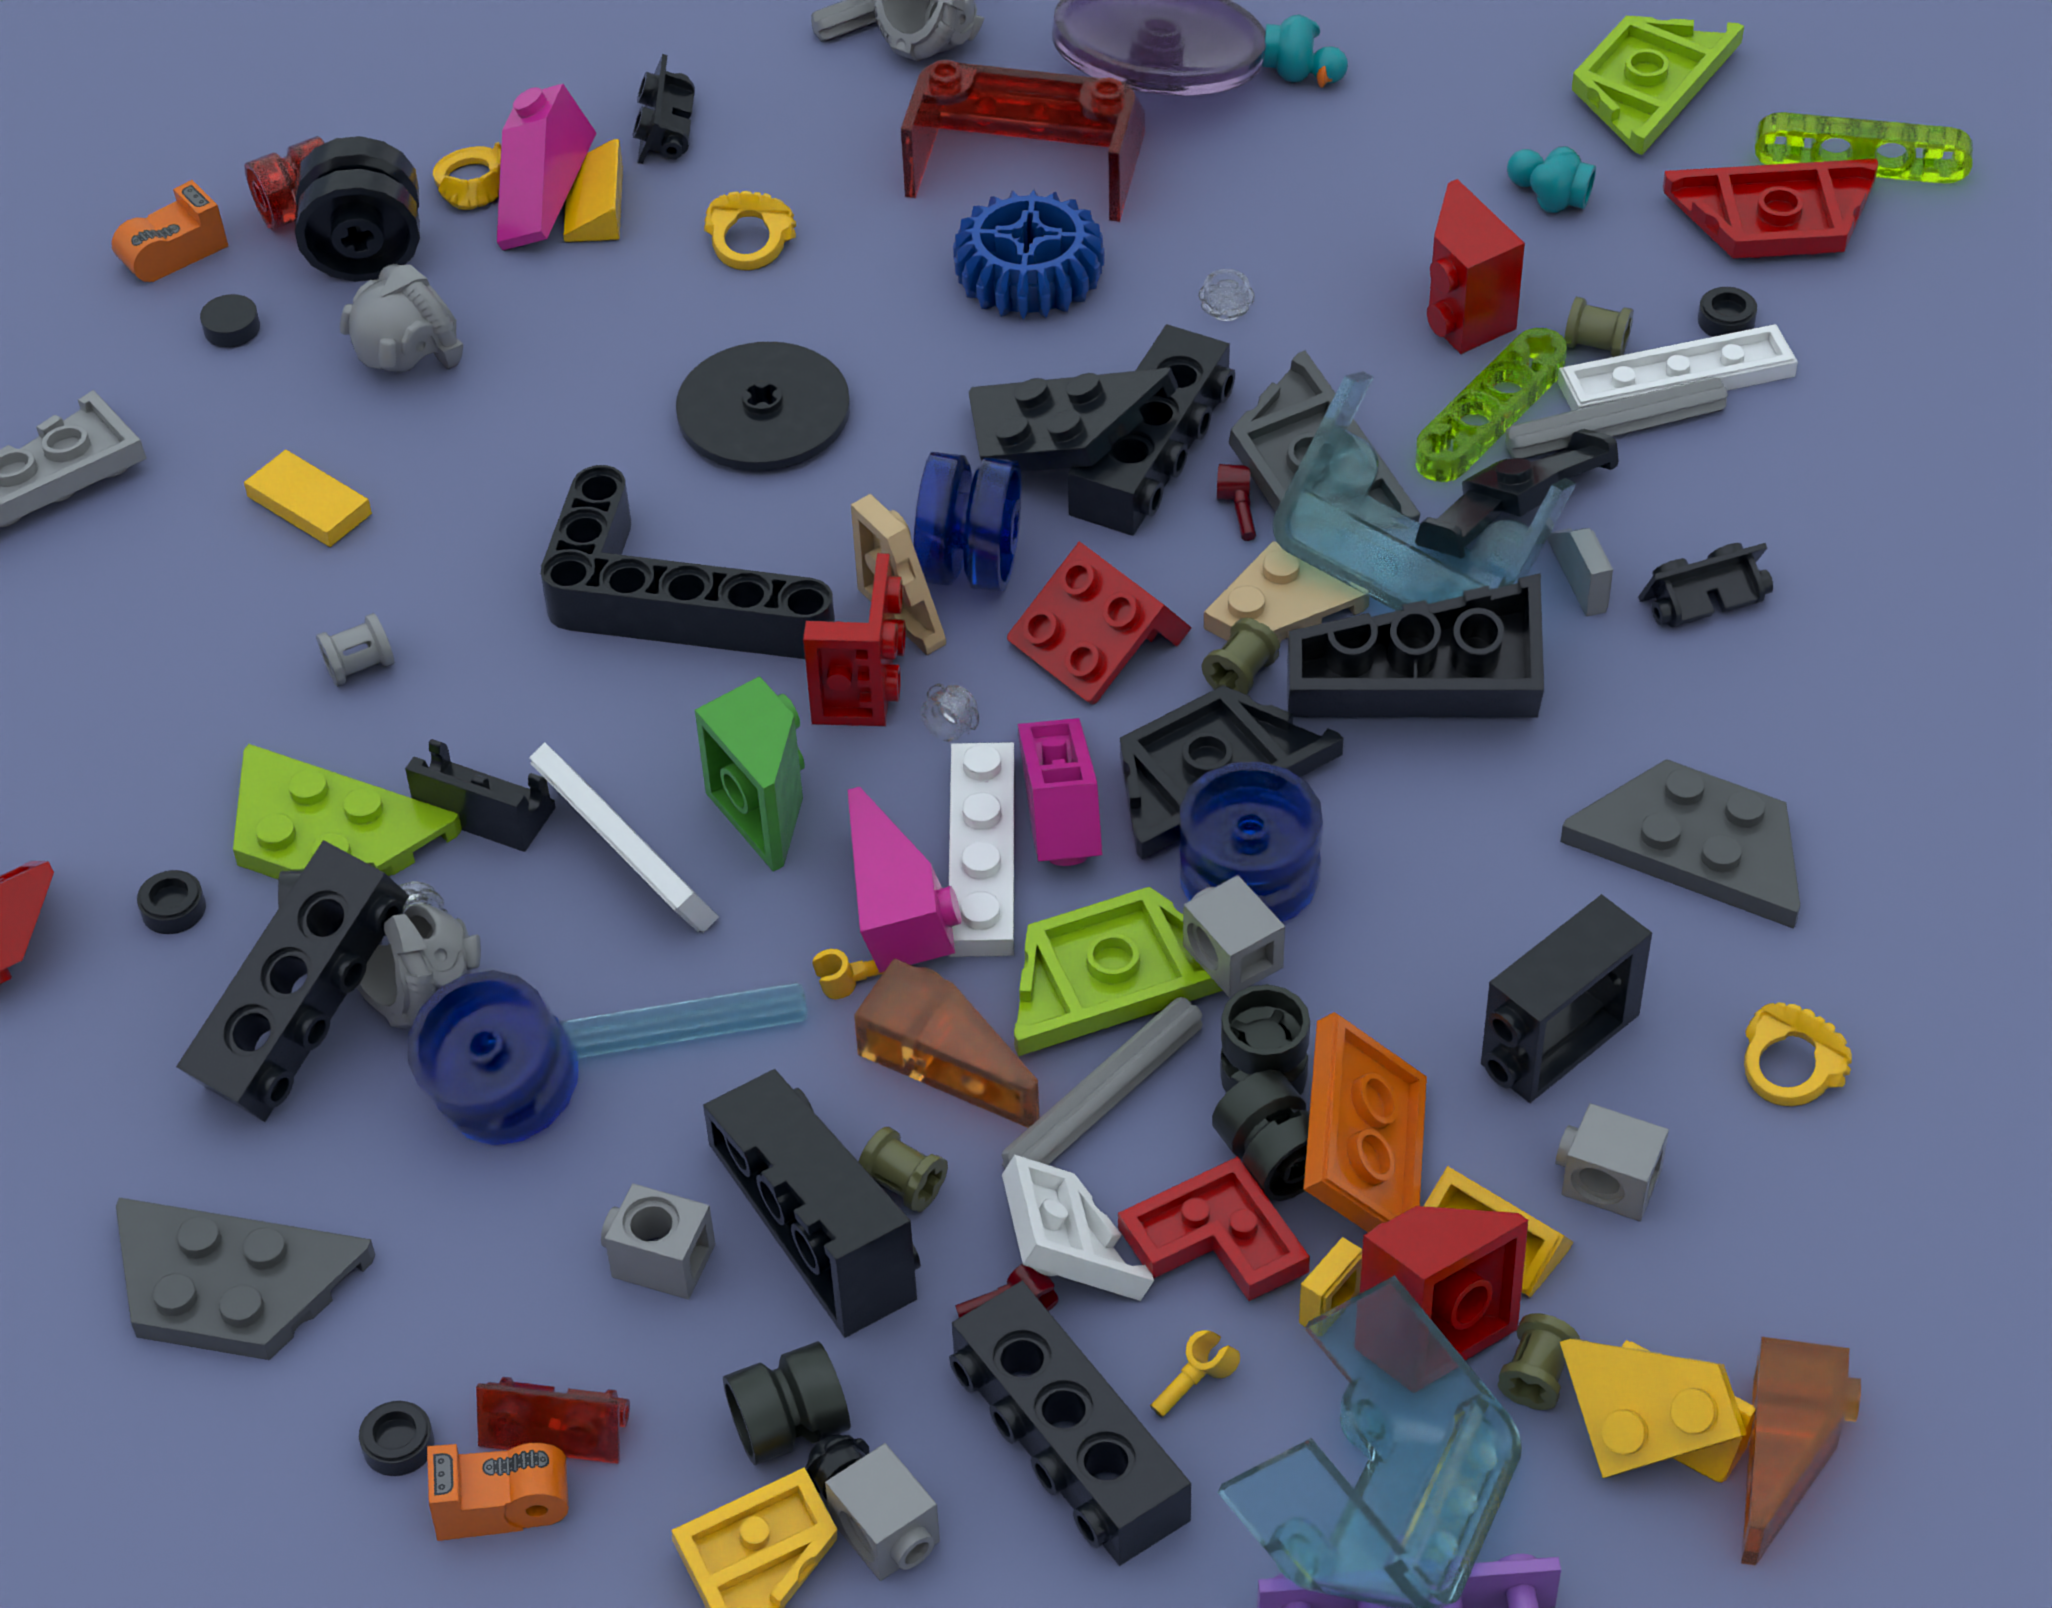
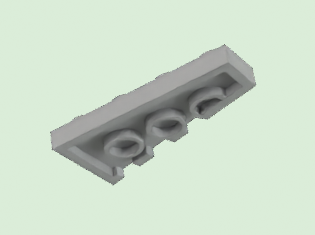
[0,390,147,527]

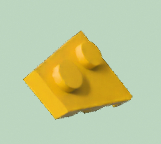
[1560,1339,1747,1478]
[671,1467,837,1608]

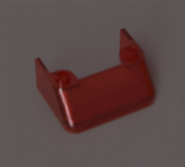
[901,60,1145,222]

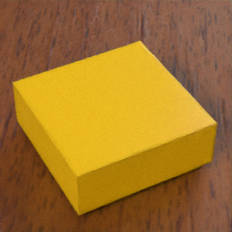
[1299,1237,1362,1336]

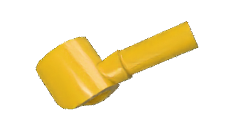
[812,948,907,999]
[1150,1330,1240,1418]

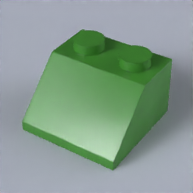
[695,676,805,872]

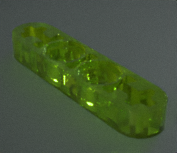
[1755,112,1973,183]
[1415,328,1567,482]

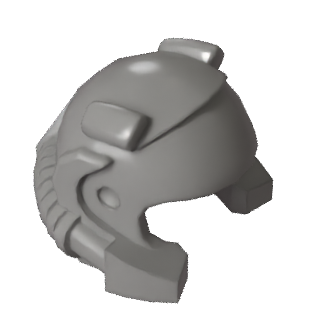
[874,0,984,62]
[340,264,463,373]
[356,903,481,1029]

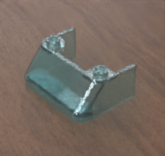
[1273,371,1576,611]
[1217,1275,1522,1608]

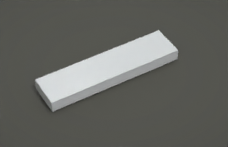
[1557,324,1798,411]
[529,742,719,933]

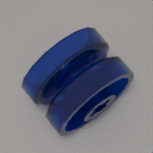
[914,452,1022,592]
[1179,762,1323,922]
[408,970,578,1145]

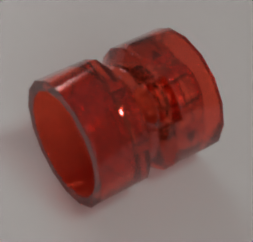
[244,136,324,230]

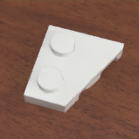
[1002,1154,1154,1301]

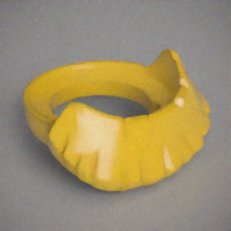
[433,142,501,210]
[704,191,796,270]
[1744,1002,1852,1106]

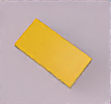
[244,449,372,547]

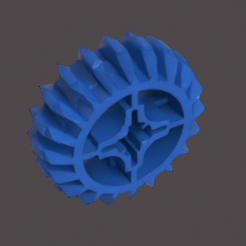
[953,189,1105,320]

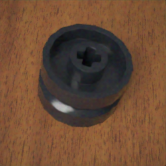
[295,136,420,282]

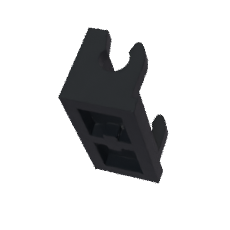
[405,739,556,852]

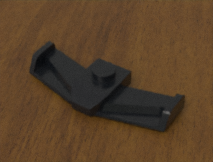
[1415,429,1619,559]

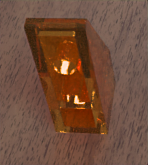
[854,958,1040,1128]
[1741,1337,1861,1565]

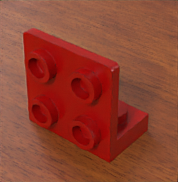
[1007,541,1192,705]
[803,553,906,727]

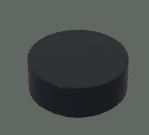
[1698,287,1757,337]
[200,294,260,347]
[137,870,206,934]
[359,1401,434,1476]

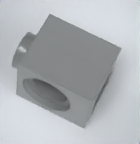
[1183,875,1285,998]
[1555,1103,1669,1222]
[601,1183,716,1300]
[825,1443,940,1581]

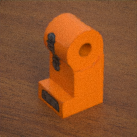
[111,180,229,282]
[427,1443,569,1541]

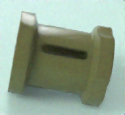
[1564,296,1634,357]
[1201,618,1280,695]
[858,1126,948,1212]
[1497,1313,1580,1410]

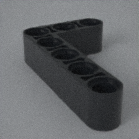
[540,465,835,659]

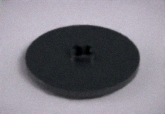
[676,342,850,470]

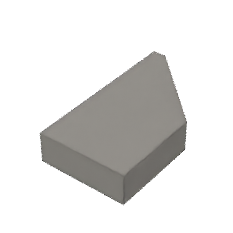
[1547,528,1613,617]

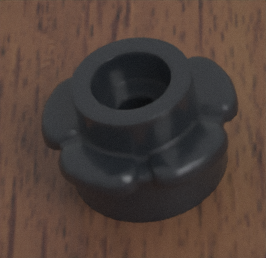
[805,1434,869,1500]

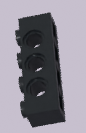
[1068,324,1235,536]
[176,840,410,1122]
[949,1280,1191,1566]

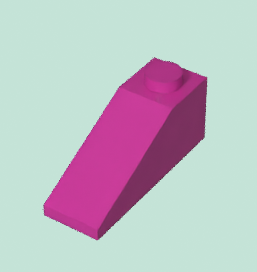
[497,83,597,251]
[1018,718,1102,866]
[847,786,962,973]

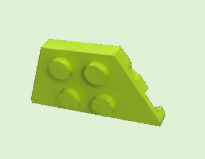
[1572,15,1744,155]
[233,743,462,879]
[1014,887,1223,1057]

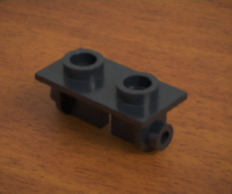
[633,54,695,164]
[1638,543,1773,627]

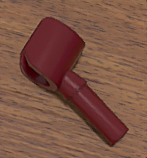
[1217,464,1256,541]
[955,1264,1059,1318]

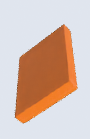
[1304,1012,1427,1232]

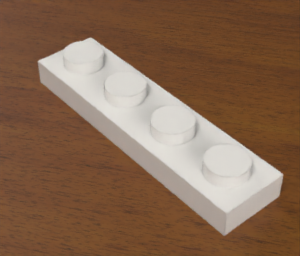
[949,742,1015,957]

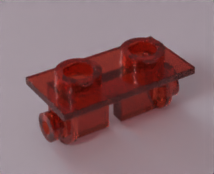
[476,1376,630,1464]

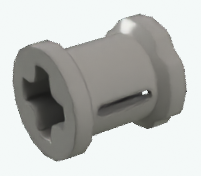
[316,613,395,686]

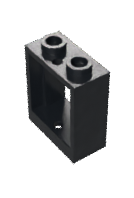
[1481,894,1652,1103]

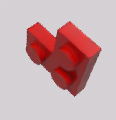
[1118,1156,1310,1301]

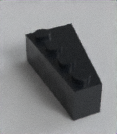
[1287,573,1544,718]
[703,1069,921,1338]

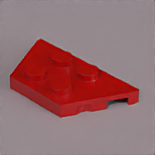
[1663,158,1878,258]

